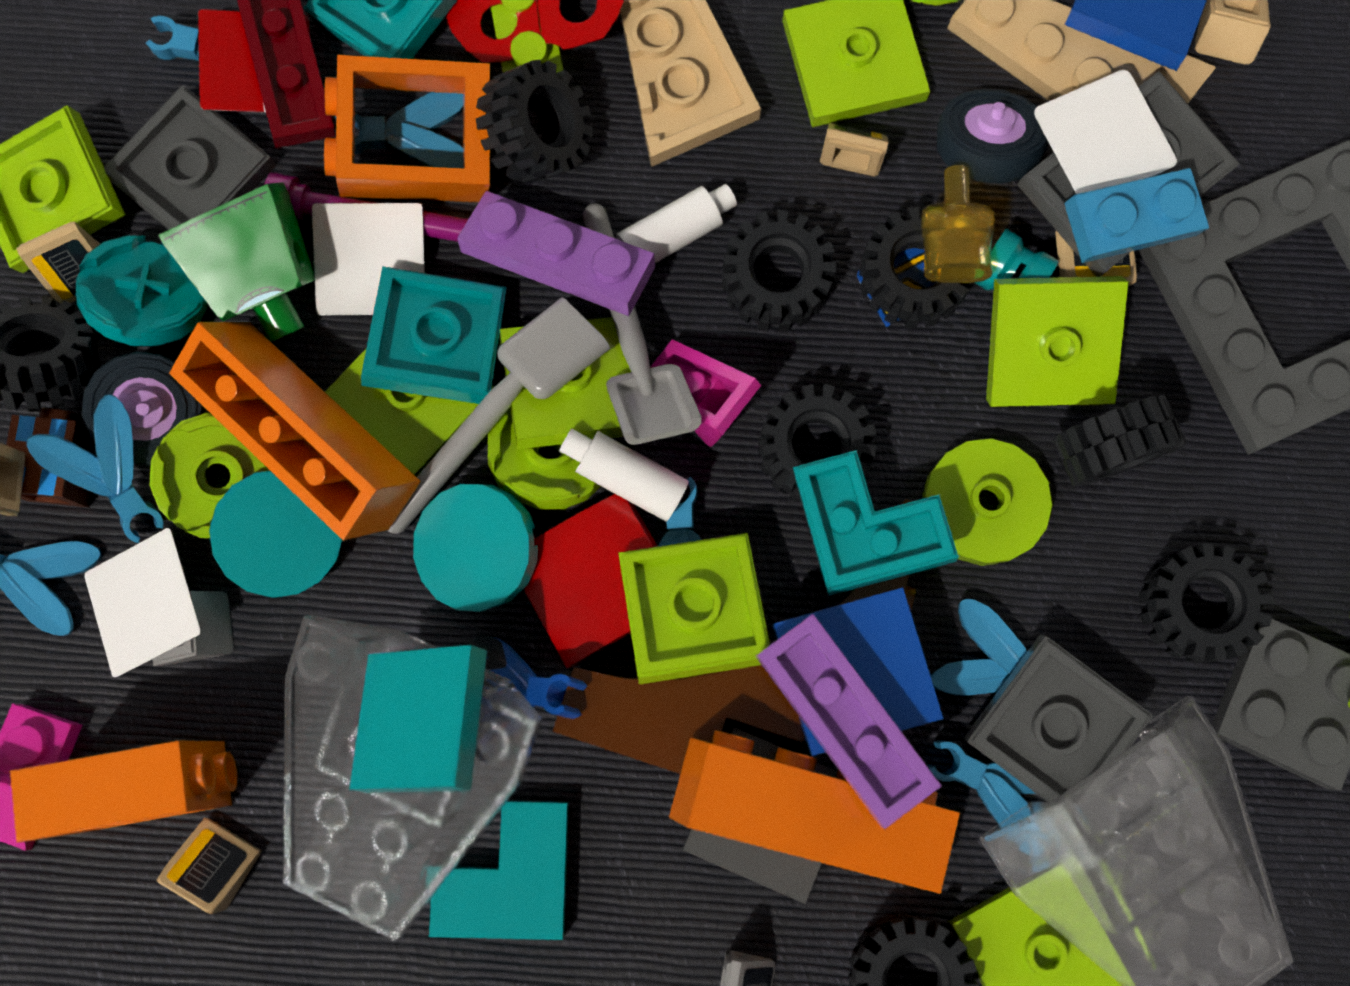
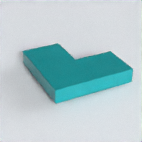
[793,450,959,596]
[429,801,569,940]

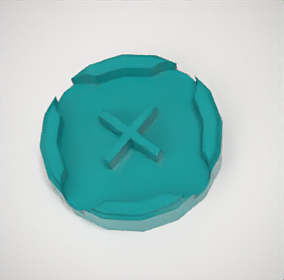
[76,235,208,346]
[209,471,342,598]
[413,484,538,612]

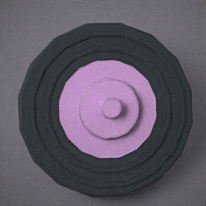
[937,89,1048,184]
[82,352,203,466]

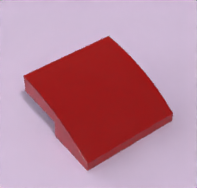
[524,494,658,668]

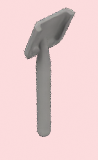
[583,203,701,445]
[387,297,610,534]

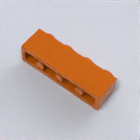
[169,322,421,540]
[669,730,960,894]

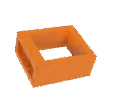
[324,55,490,202]
[10,741,237,843]

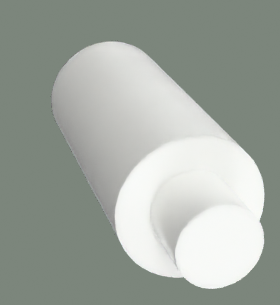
[616,184,737,263]
[559,428,689,522]

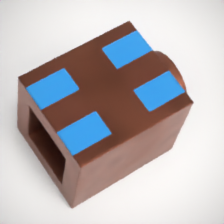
[6,408,96,508]

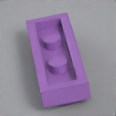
[457,191,655,316]
[756,614,941,829]

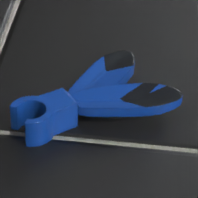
[473,635,588,734]

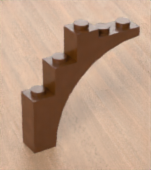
[552,499,916,774]

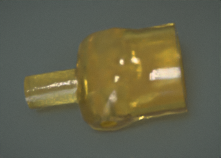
[921,165,995,283]

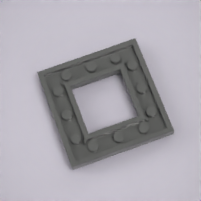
[1139,140,1350,455]

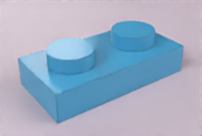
[1064,168,1209,263]

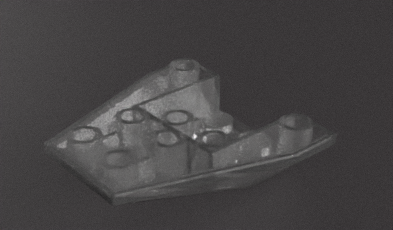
[284,615,542,941]
[979,696,1294,986]

